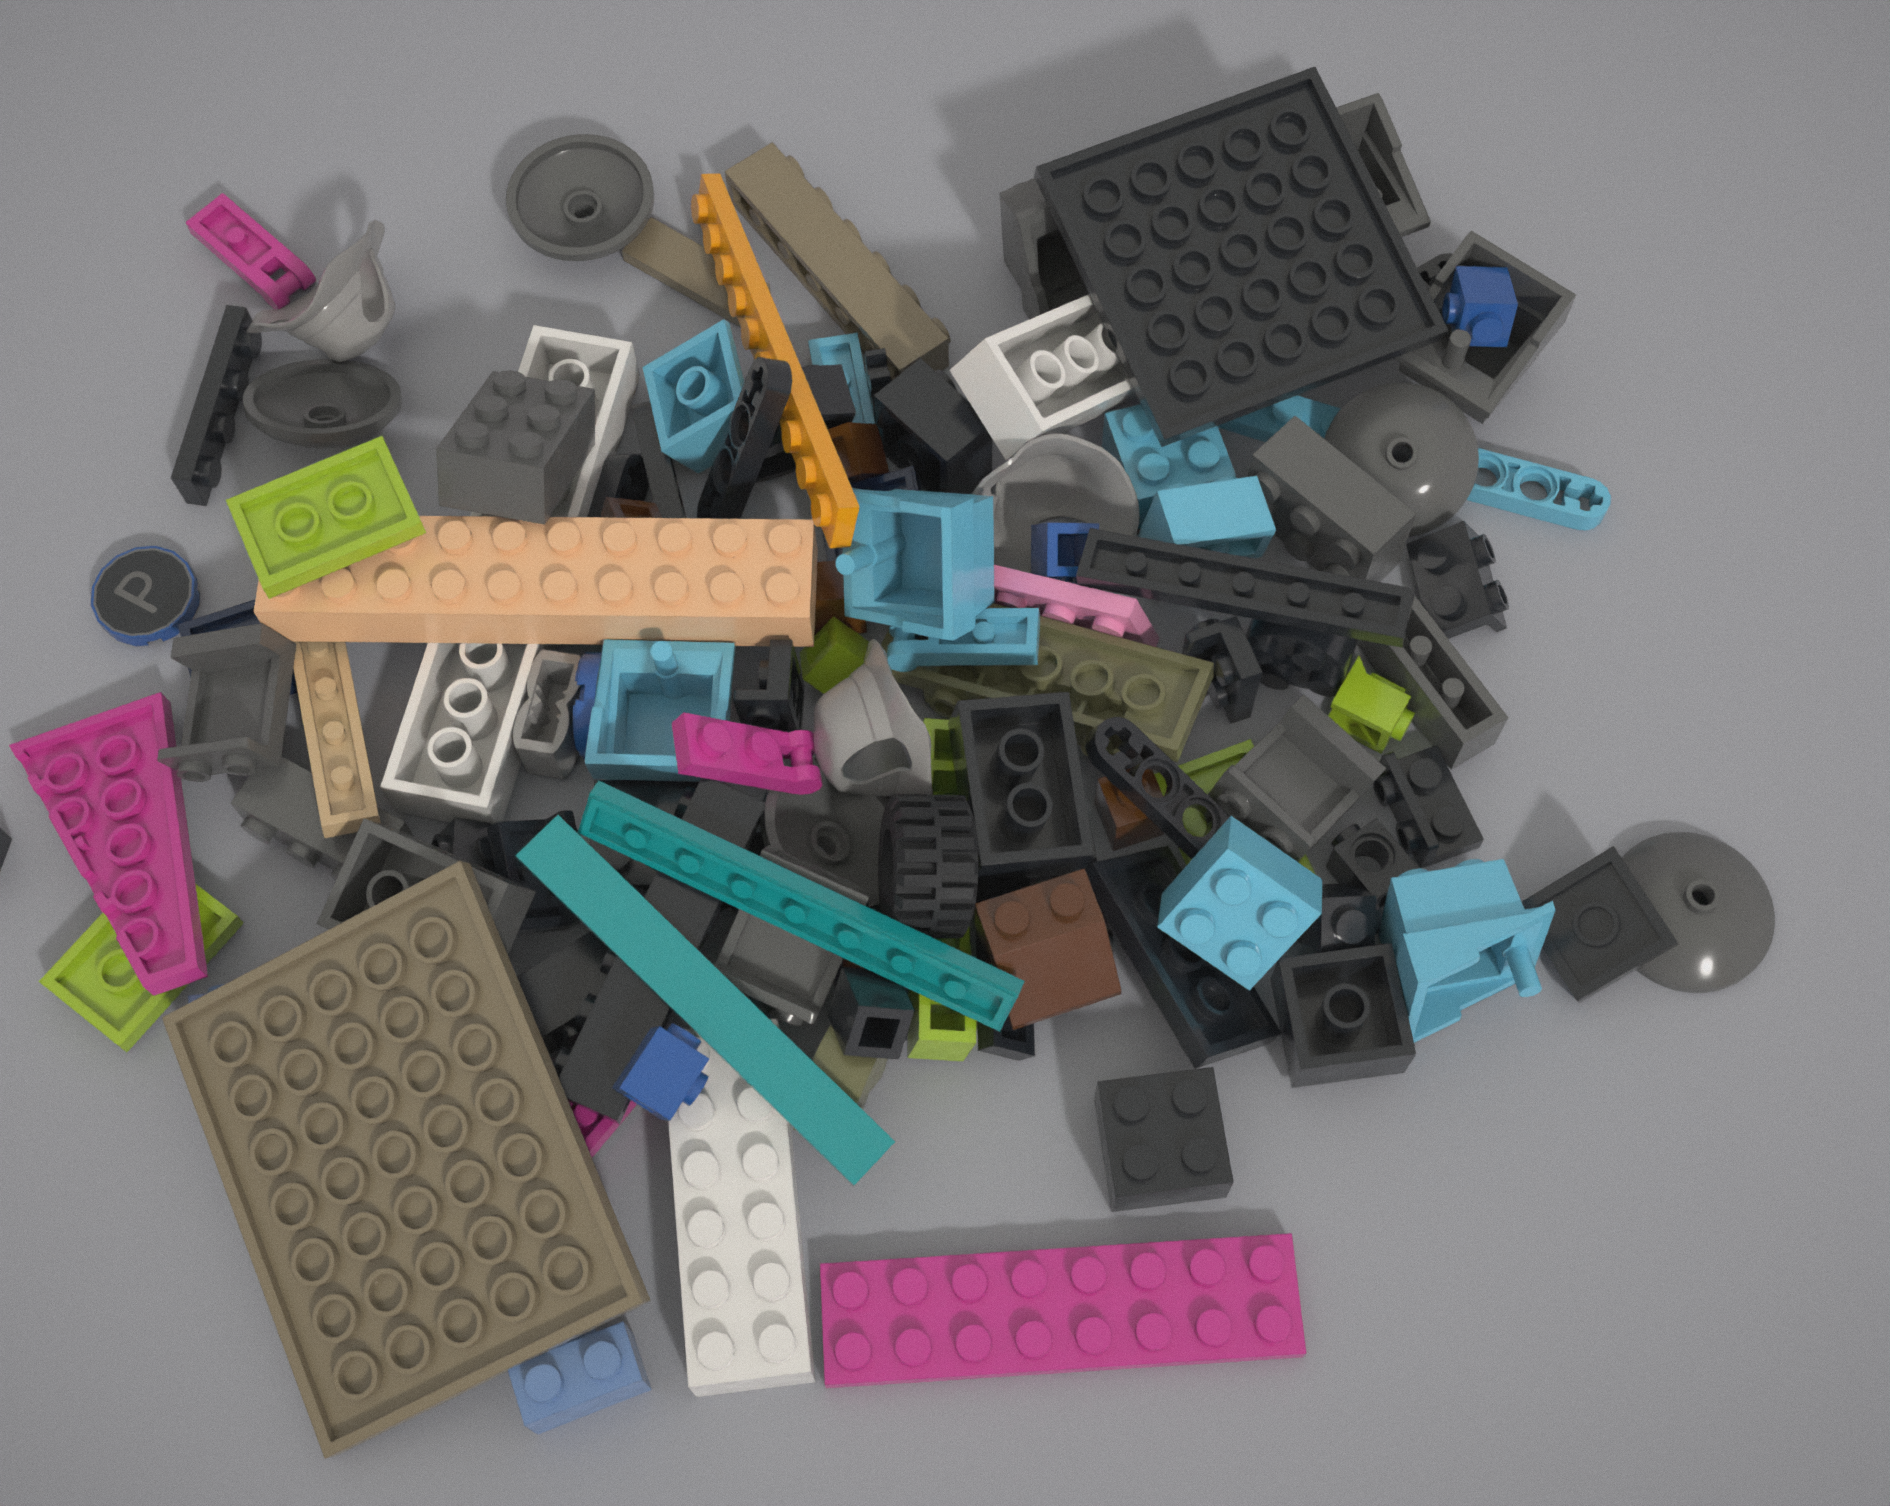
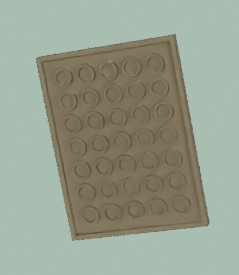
[162,861,651,1459]

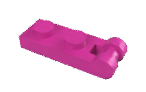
[185,193,316,309]
[672,712,822,795]

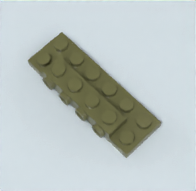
[881,603,1214,762]

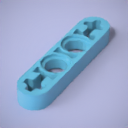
[1410,448,1611,531]

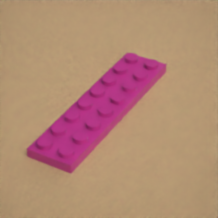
[820,1233,1306,1388]

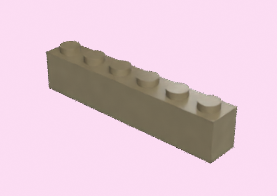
[725,142,951,379]

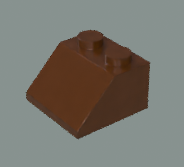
[975,868,1122,1030]

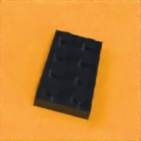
[1085,845,1282,1069]

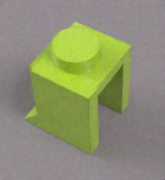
[1328,655,1415,754]

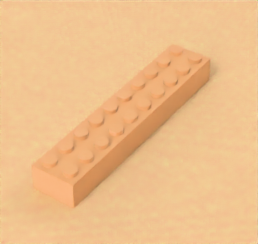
[254,516,818,647]

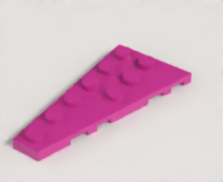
[9,692,208,996]

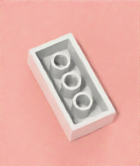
[950,294,1137,460]

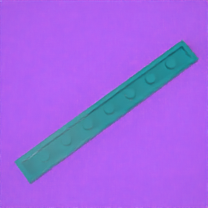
[577,780,1024,1032]
[516,815,896,1186]

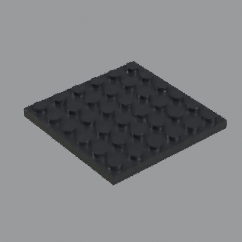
[1034,67,1449,447]

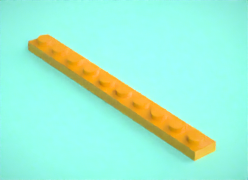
[691,173,860,549]

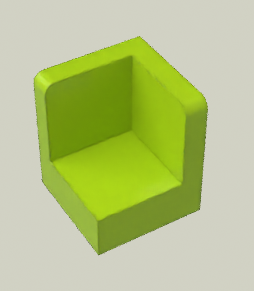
[799,616,869,694]

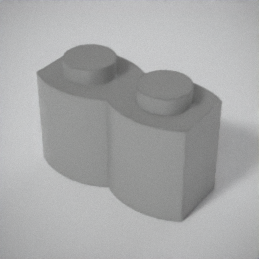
[513,649,582,779]

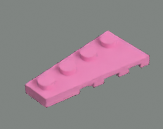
[994,565,1159,647]

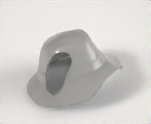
[247,220,395,362]
[972,433,1139,573]
[813,639,933,797]

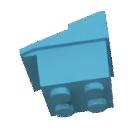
[836,488,994,641]
[585,639,736,783]
[1378,859,1556,1043]

